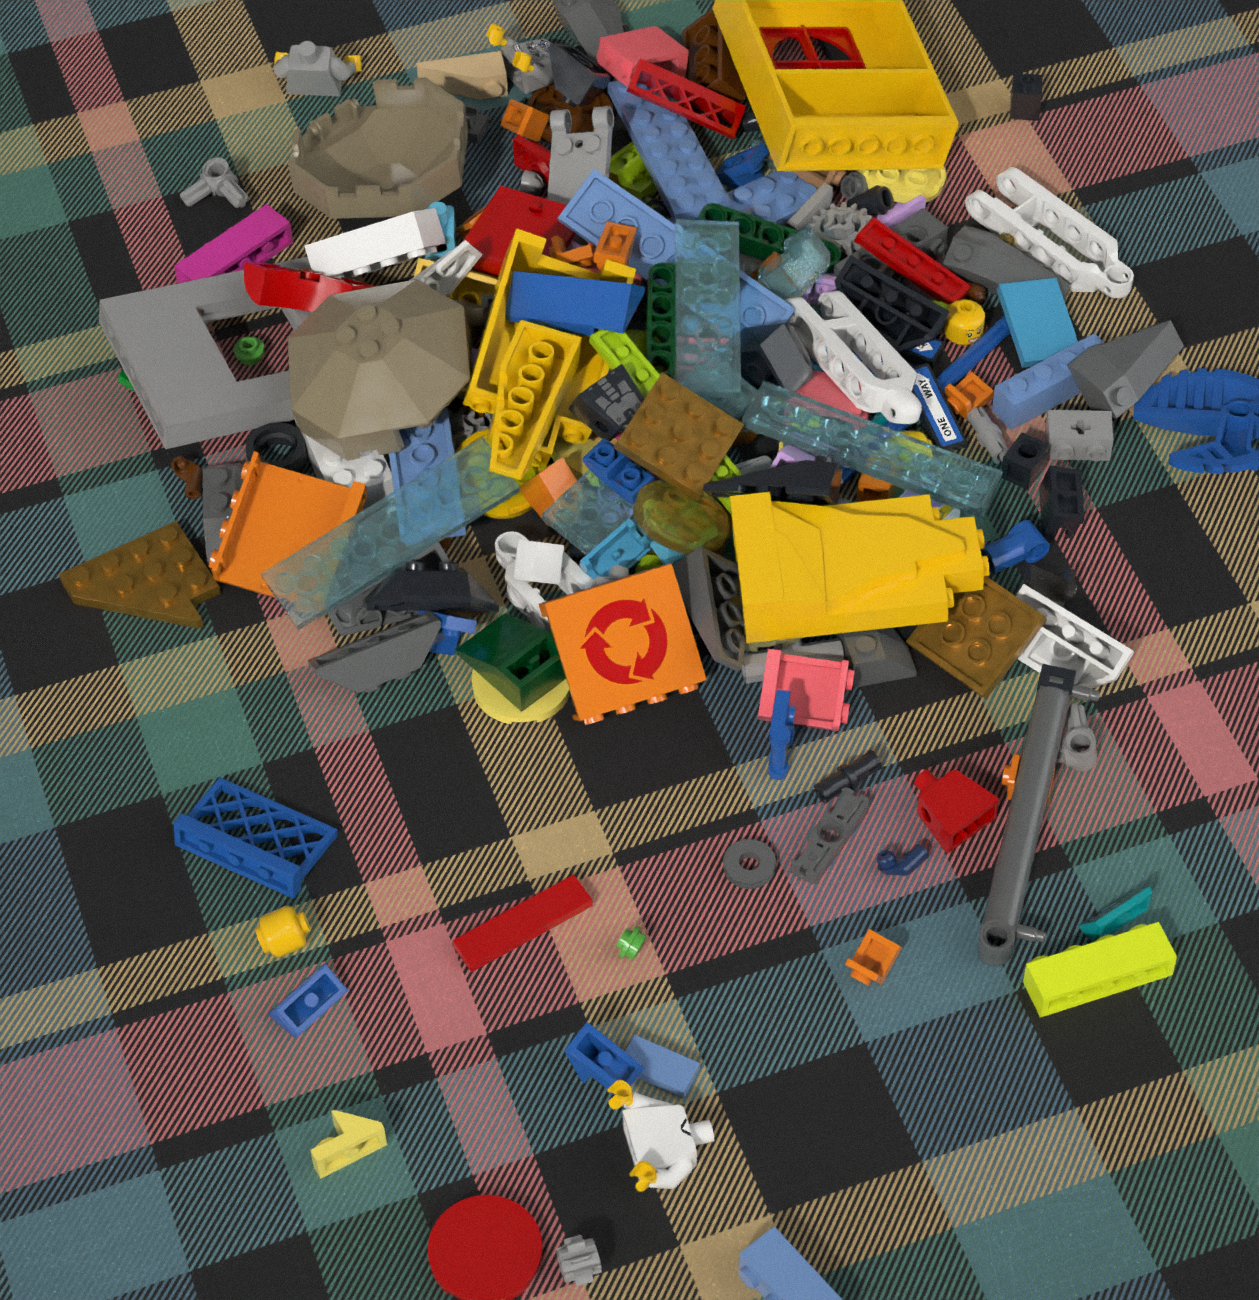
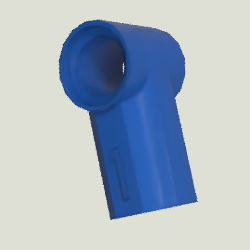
[980,520,1050,574]

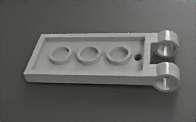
[547,106,614,246]

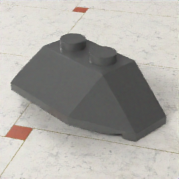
[203,463,243,568]
[307,611,442,693]

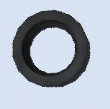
[246,422,307,473]

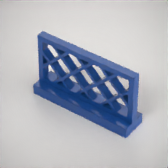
[174,777,338,899]

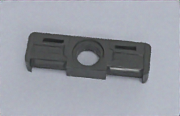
[791,787,869,884]

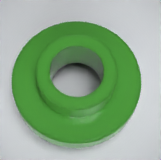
[234,337,265,365]
[616,926,647,960]

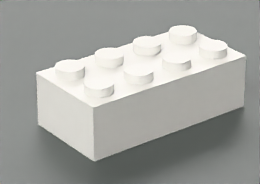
[305,208,446,279]
[294,417,395,514]

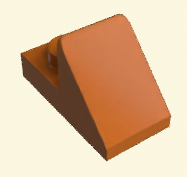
[500,99,549,142]
[593,221,637,269]

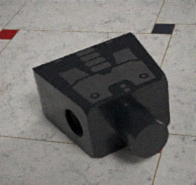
[568,364,644,442]

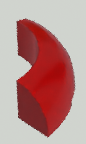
[244,262,375,313]

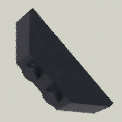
[834,255,951,354]
[363,561,499,612]

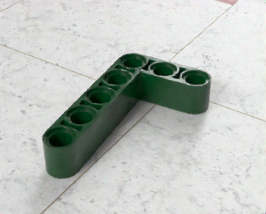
[690,203,841,274]
[644,262,739,380]

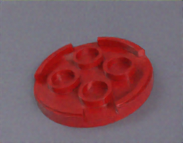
[428,1195,543,1300]

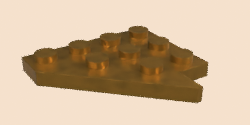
[59,521,221,628]

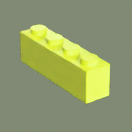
[1023,922,1177,1018]

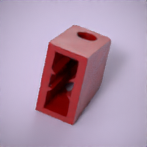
[914,770,999,854]

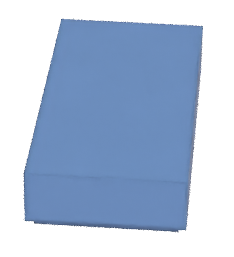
[625,1035,700,1099]

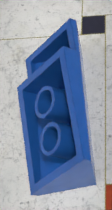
[505,271,645,336]

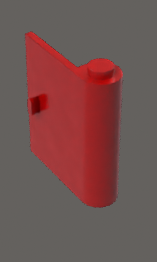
[462,186,576,277]

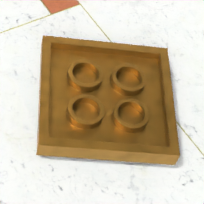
[614,372,744,501]
[906,576,1047,700]

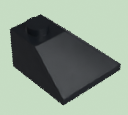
[548,43,614,107]

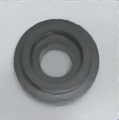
[841,172,868,200]

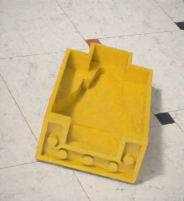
[463,228,636,468]
[730,492,989,643]

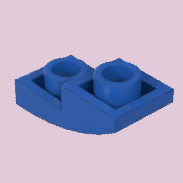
[582,438,655,505]

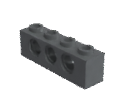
[834,208,948,281]

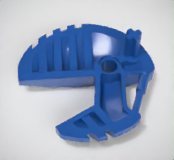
[1133,368,1259,474]

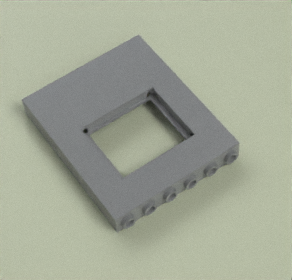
[99,257,312,449]

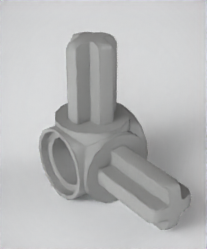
[180,158,249,208]
[1056,703,1097,771]

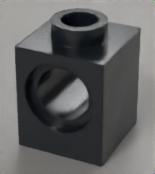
[1010,73,1043,121]
[1000,432,1050,490]

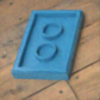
[997,278,1078,368]

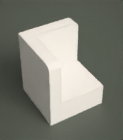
[514,540,564,584]

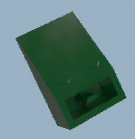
[455,613,566,712]

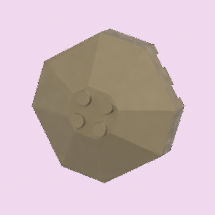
[288,78,468,219]
[288,279,474,461]

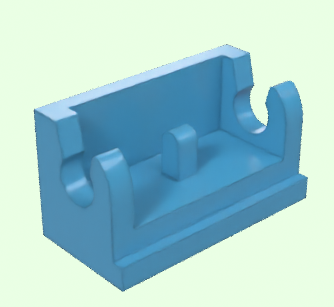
[580,518,651,579]

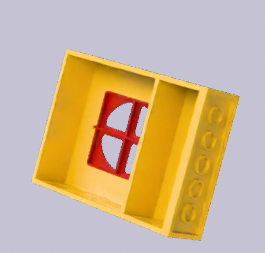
[713,0,959,171]

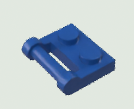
[768,690,796,780]

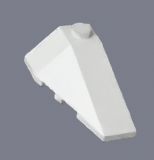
[409,240,483,297]

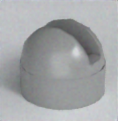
[520,170,544,195]

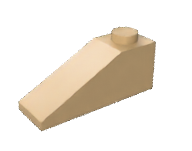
[416,51,508,100]

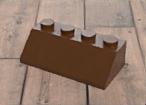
[682,8,746,113]

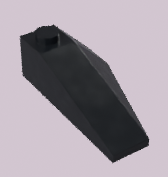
[703,456,842,506]

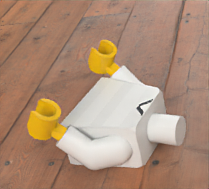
[607,1080,714,1192]

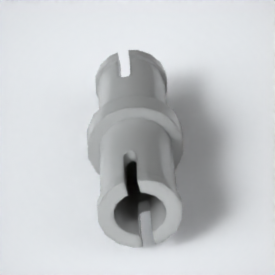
[967,407,1009,464]

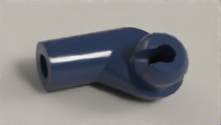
[876,844,929,876]

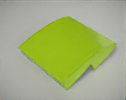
[609,141,658,200]

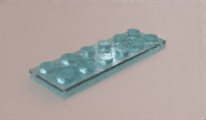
[675,219,741,399]

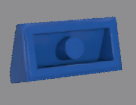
[268,964,349,1038]

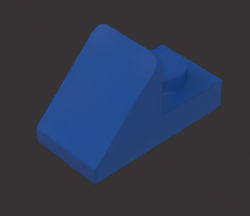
[715,143,769,189]
[418,610,477,655]
[564,1022,644,1095]

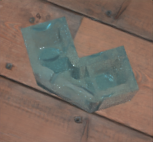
[758,225,830,300]

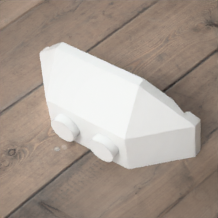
[1016,584,1134,689]

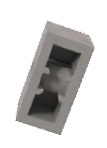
[1045,410,1114,461]

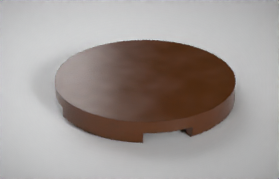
[527,85,613,146]

